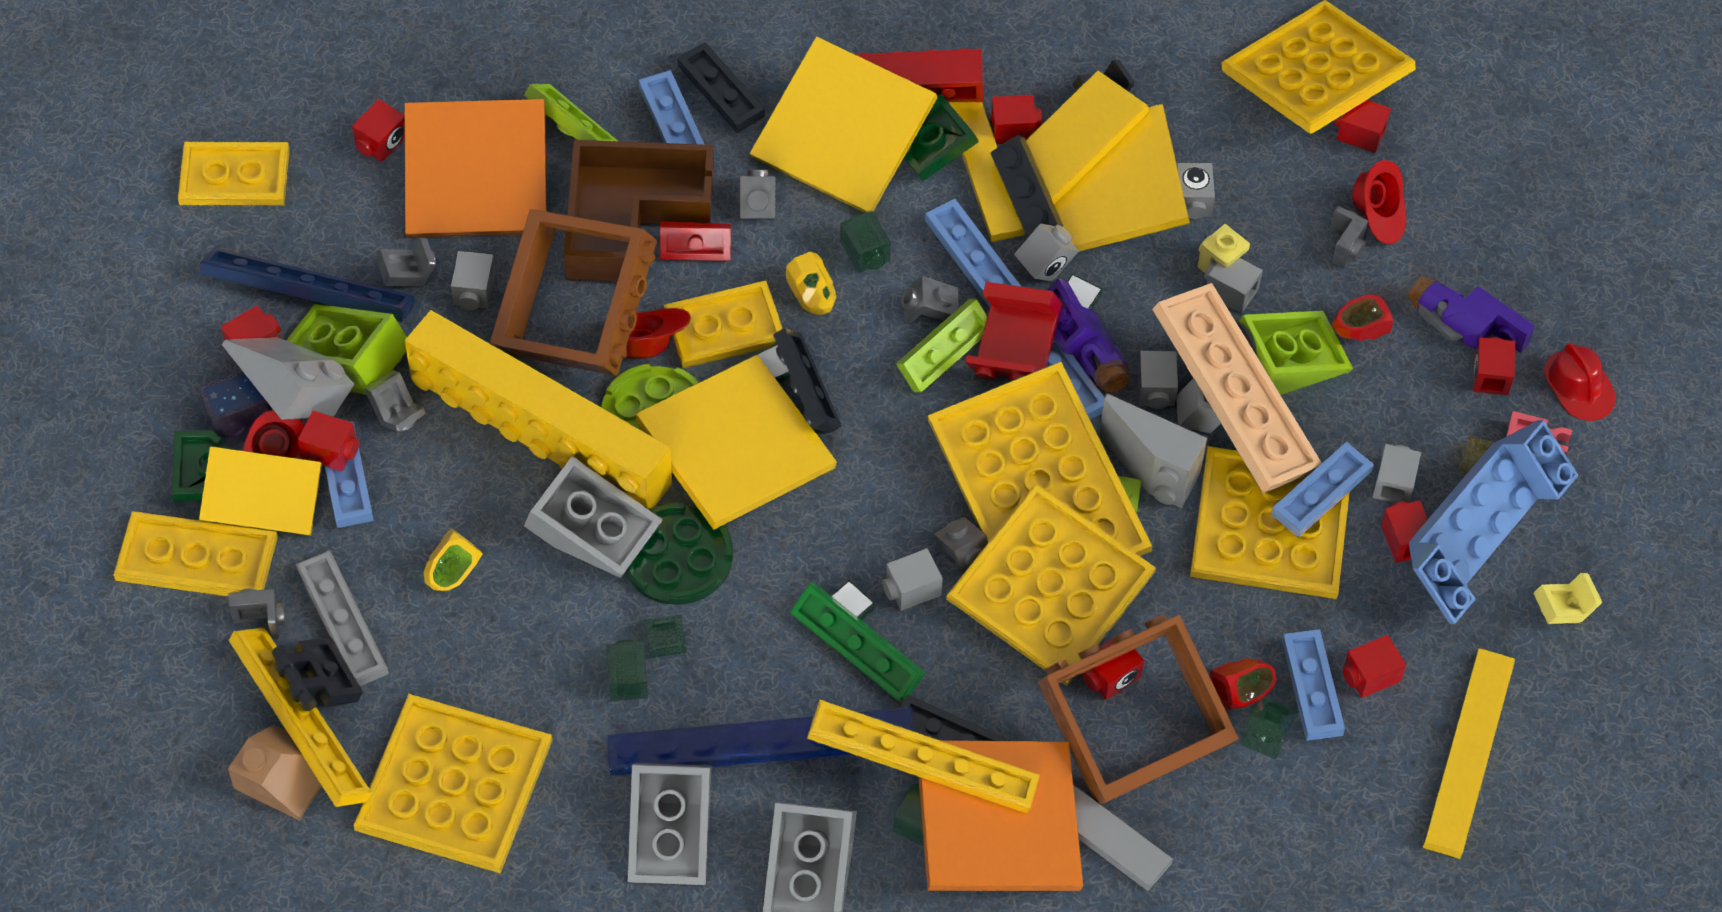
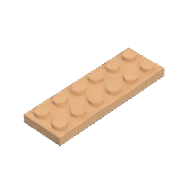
[1152,283,1322,493]

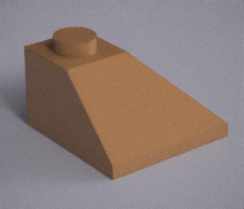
[228,725,322,821]

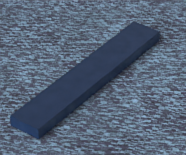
[200,248,414,322]

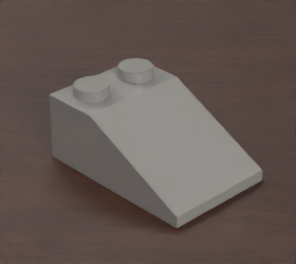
[222,337,354,420]
[1099,394,1207,508]
[524,456,662,578]
[628,763,712,885]
[763,802,857,912]

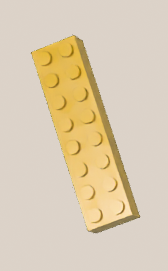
[405,310,673,510]

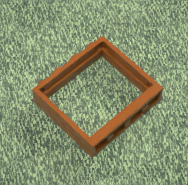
[490,209,657,376]
[1037,614,1239,805]

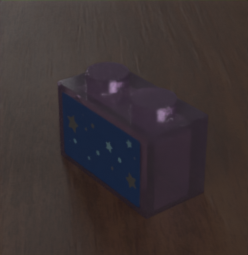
[198,371,273,438]

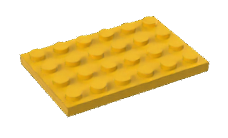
[928,362,1152,556]

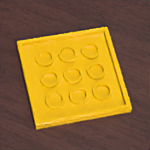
[1221,0,1416,134]
[750,36,937,216]
[1055,104,1190,252]
[635,355,837,530]
[1190,446,1350,599]
[946,483,1156,686]
[353,694,553,873]

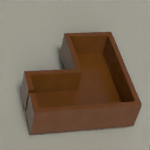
[563,140,714,281]

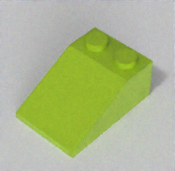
[286,304,407,395]
[1238,311,1353,395]

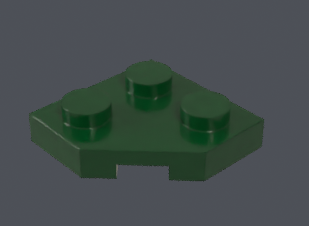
[904,94,979,182]
[172,430,230,502]

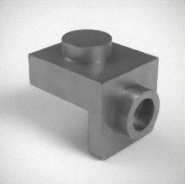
[740,170,775,219]
[1330,206,1368,269]
[375,238,436,286]
[901,276,959,323]
[364,370,426,431]
[933,517,988,577]
[228,588,286,639]

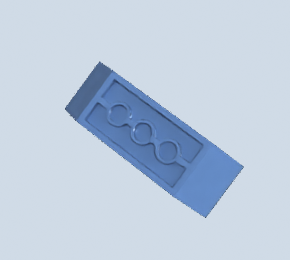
[1409,420,1578,624]

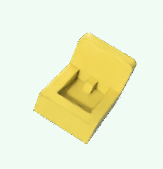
[1198,224,1250,273]
[1533,573,1602,624]

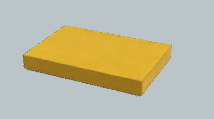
[178,142,290,205]
[664,281,783,368]
[199,447,322,536]

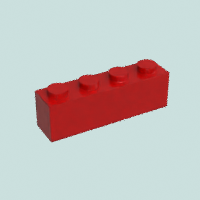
[854,48,984,103]

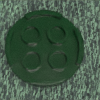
[625,502,733,605]

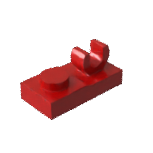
[660,221,731,261]

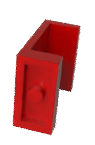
[965,282,1063,382]

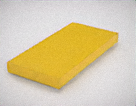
[1026,71,1149,205]
[113,511,278,596]

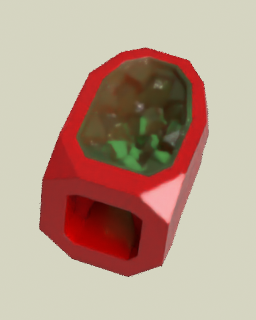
[1331,294,1394,341]
[1209,658,1276,710]

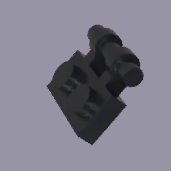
[271,637,363,711]

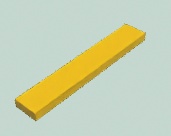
[949,102,1025,242]
[229,627,372,807]
[1423,648,1515,859]
[807,700,1040,814]

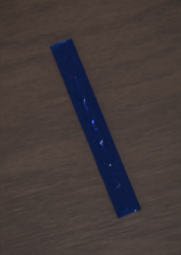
[607,707,914,775]

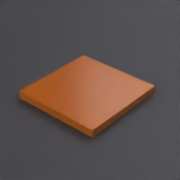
[405,99,547,238]
[918,741,1083,891]

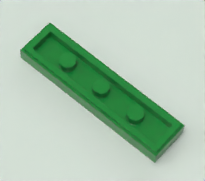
[789,582,926,703]

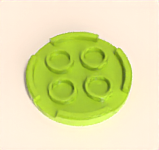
[601,364,699,431]

